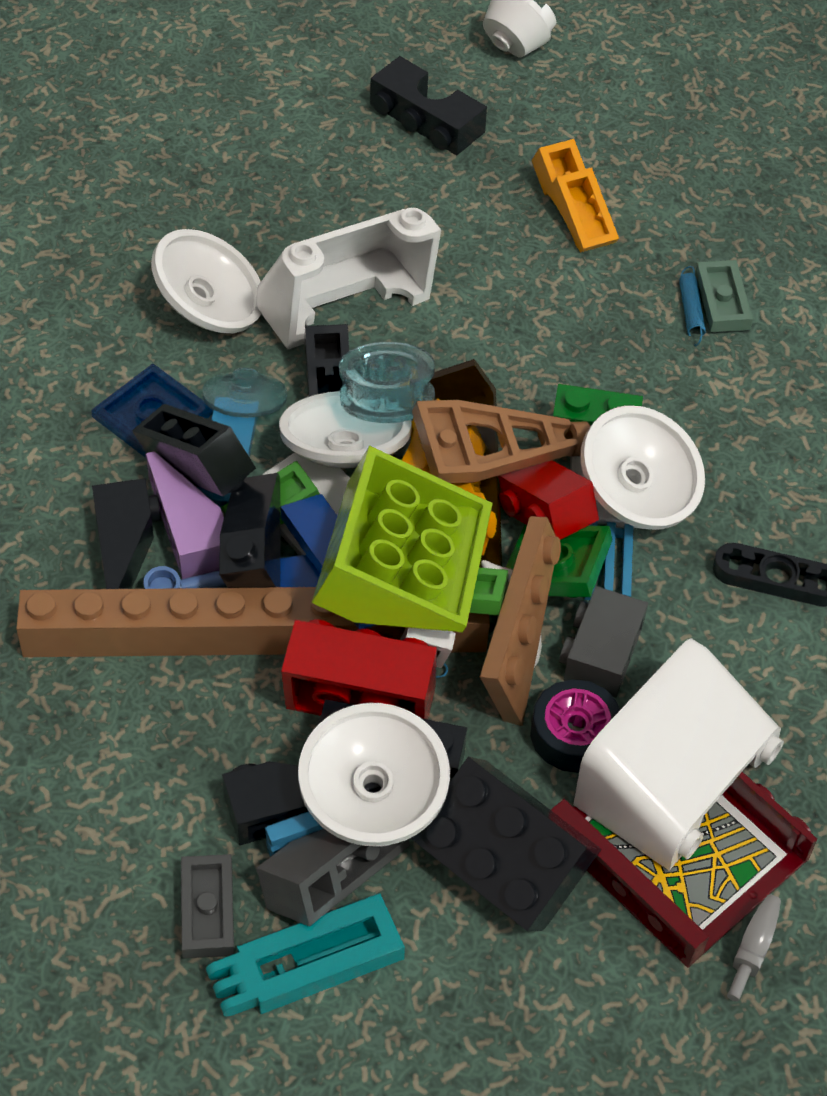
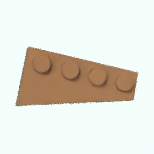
[480,516,561,726]

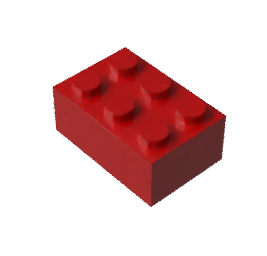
[281,619,437,719]

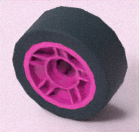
[530,679,620,773]

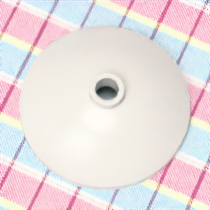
[151,229,261,333]
[279,391,412,468]
[581,406,705,530]
[298,703,450,846]

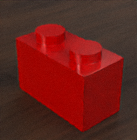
[498,460,599,540]

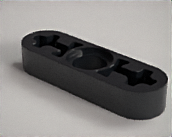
[713,543,827,607]

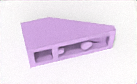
[146,451,224,579]

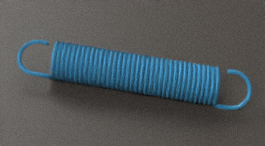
[679,266,706,346]

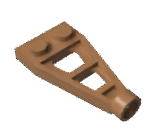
[412,400,590,483]

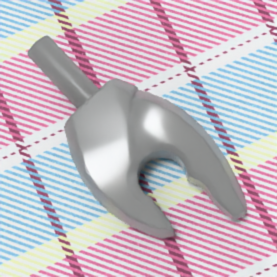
[727,894,781,1002]

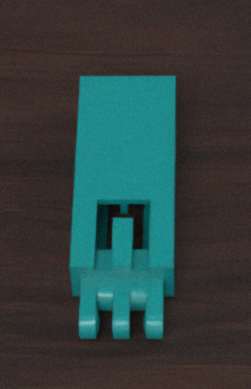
[206,893,405,1017]

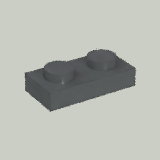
[181,854,234,958]

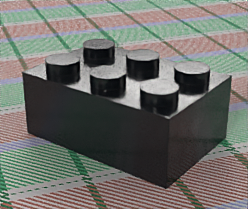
[411,756,602,931]

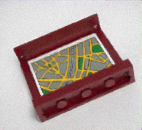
[551,772,817,968]

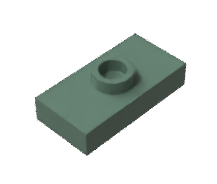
[695,260,753,332]

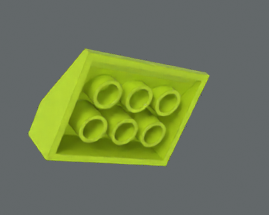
[312,445,492,632]

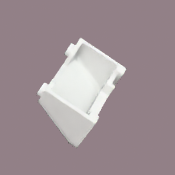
[256,208,441,350]
[573,638,784,870]

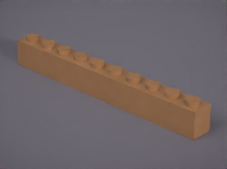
[16,587,490,657]

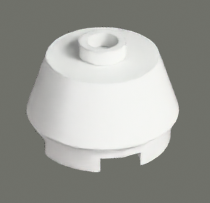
[483,0,557,57]

